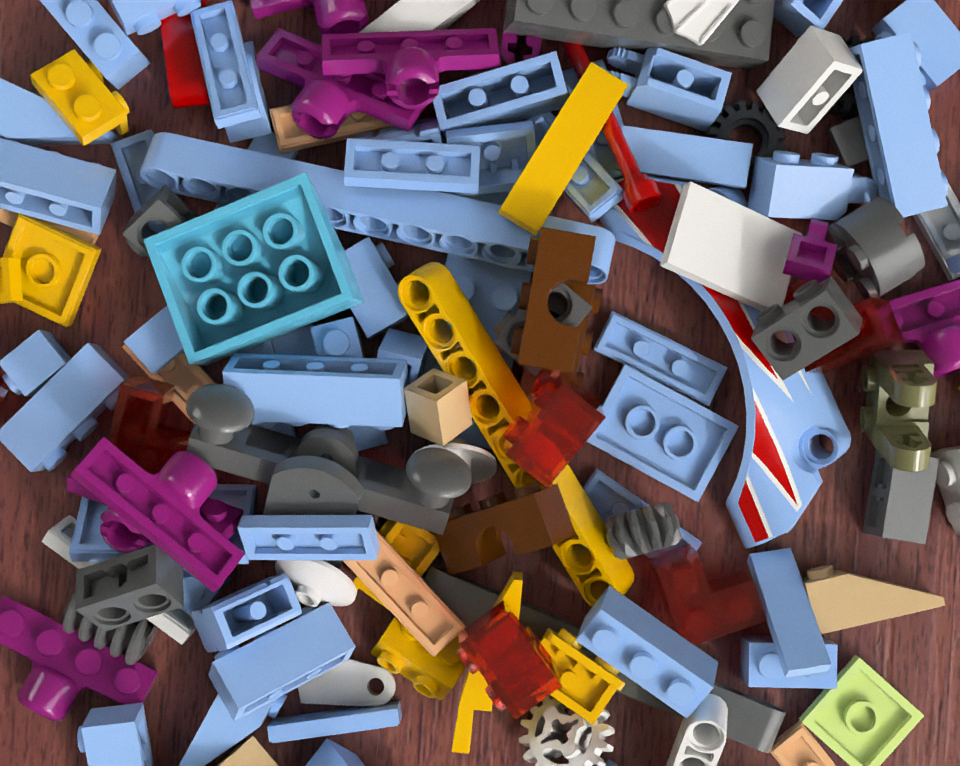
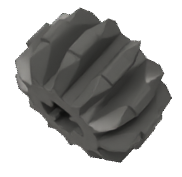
[605,502,681,559]

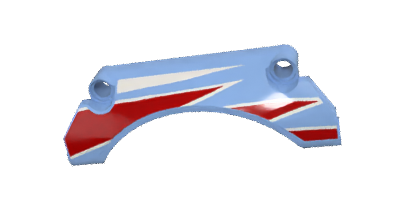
[599,175,851,548]

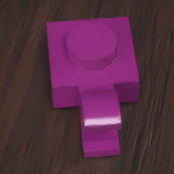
[783,218,837,283]

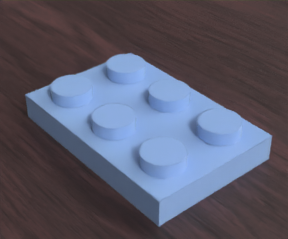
[583,364,739,502]

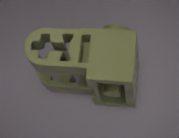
[859,350,937,472]

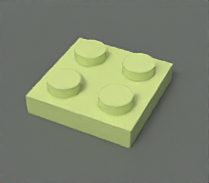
[798,655,924,766]

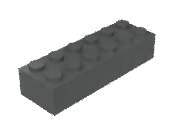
[503,0,775,70]

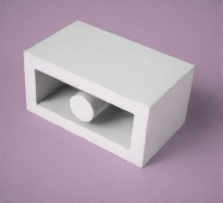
[756,26,864,134]

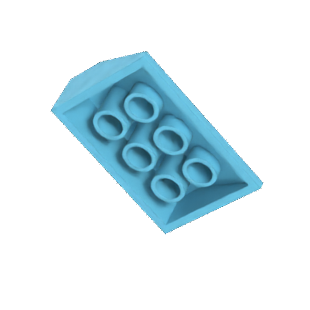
[143,172,365,366]

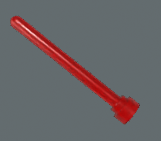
[561,41,662,213]

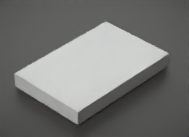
[660,181,802,312]

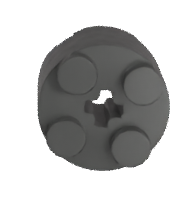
[825,197,925,303]

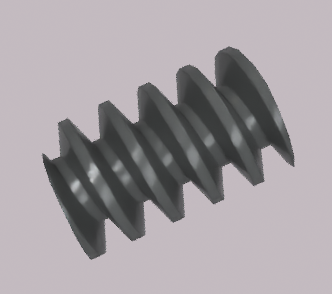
[63,589,158,666]

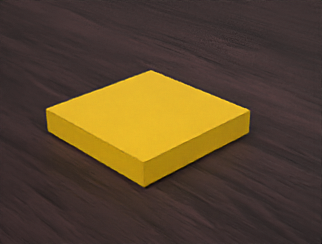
[2,213,102,327]

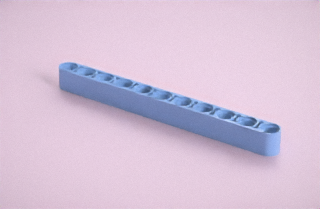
[140,132,615,285]

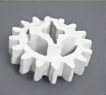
[519,692,615,766]

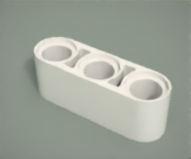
[666,693,728,766]

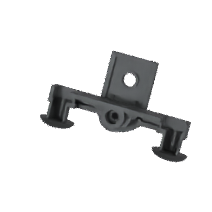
[186,384,472,570]

